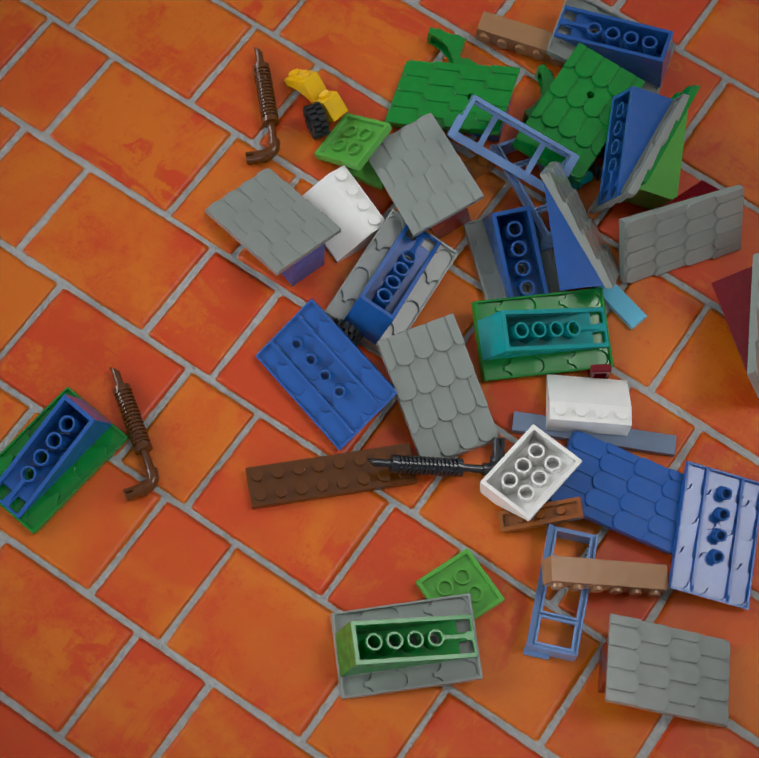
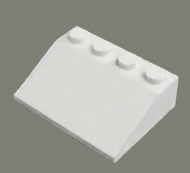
[302,165,385,263]
[546,374,632,436]
[480,424,582,521]

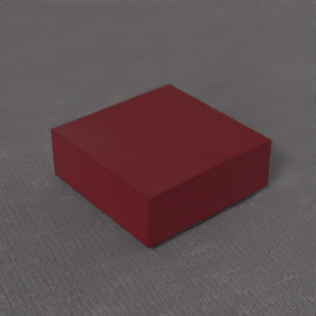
[588,364,612,379]

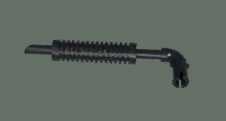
[367,437,506,477]

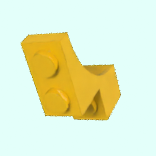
[284,69,348,122]

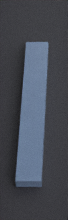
[511,411,676,457]

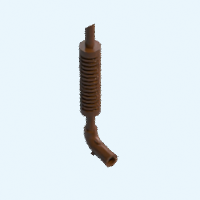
[245,47,280,165]
[110,367,159,502]

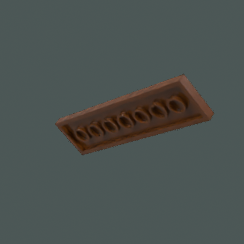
[245,443,417,510]

